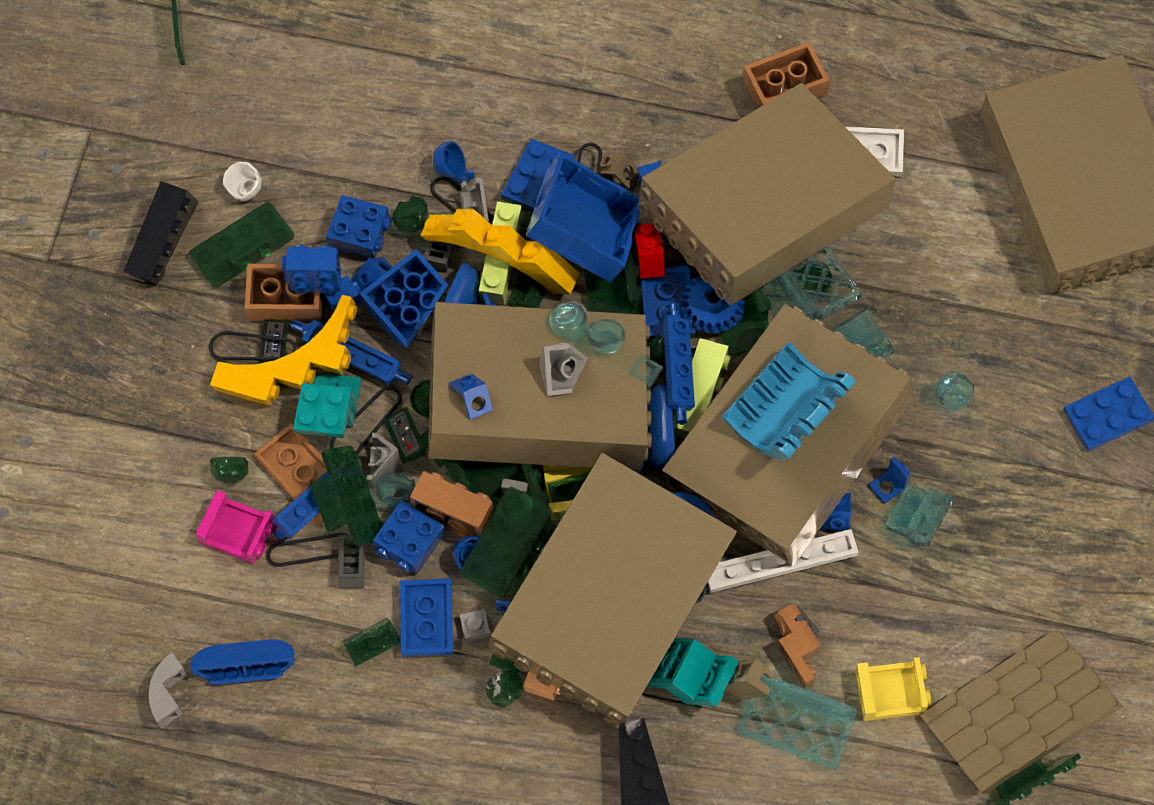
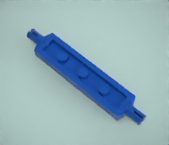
[663,302,695,425]
[291,319,412,385]

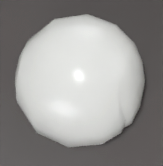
[223,162,262,201]

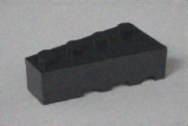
[124,181,199,286]
[619,718,670,805]

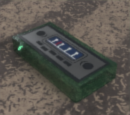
[258,319,290,364]

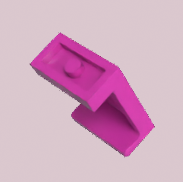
[196,490,276,564]

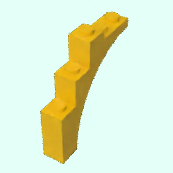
[421,209,580,294]
[210,295,357,406]

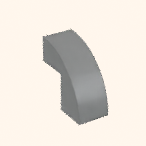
[149,652,187,729]

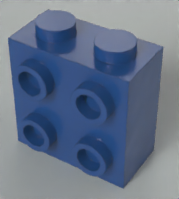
[326,195,392,258]
[282,245,342,294]
[373,500,445,574]

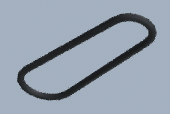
[209,331,297,361]
[330,386,401,460]

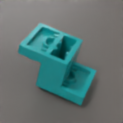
[293,373,362,438]
[647,638,739,707]

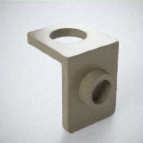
[593,154,639,189]

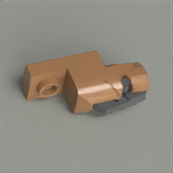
[774,603,819,690]

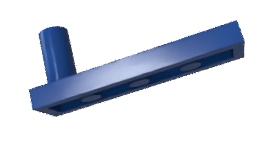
[272,456,361,540]

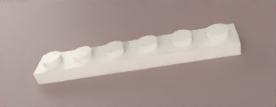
[708,529,859,593]

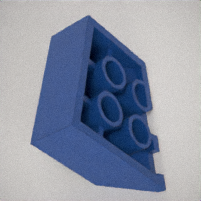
[359,249,448,349]

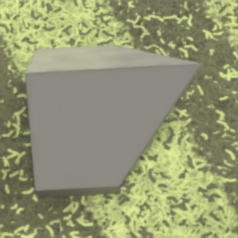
[539,342,588,396]
[367,433,401,489]

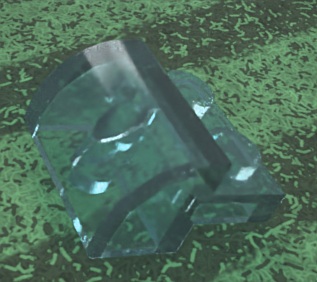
[831,308,896,359]
[885,484,953,547]

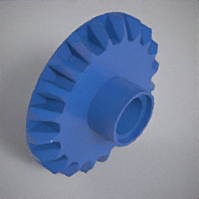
[680,276,745,333]

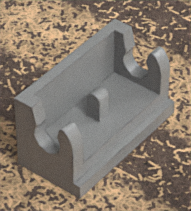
[459,178,489,222]

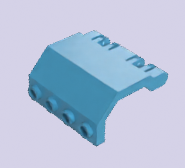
[721,342,856,461]

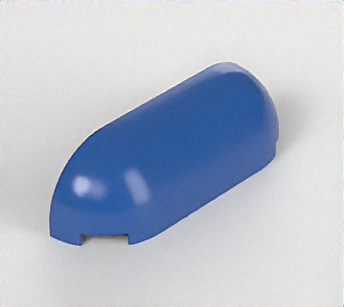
[445,262,481,304]
[647,383,674,473]
[191,639,294,685]

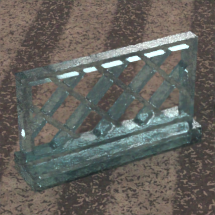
[776,246,862,320]
[738,674,858,770]

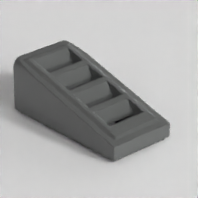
[424,241,455,272]
[338,535,364,589]

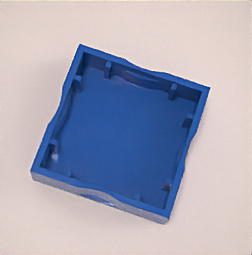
[526,152,640,283]

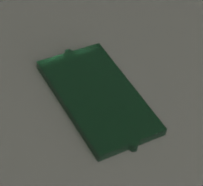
[171,0,186,65]

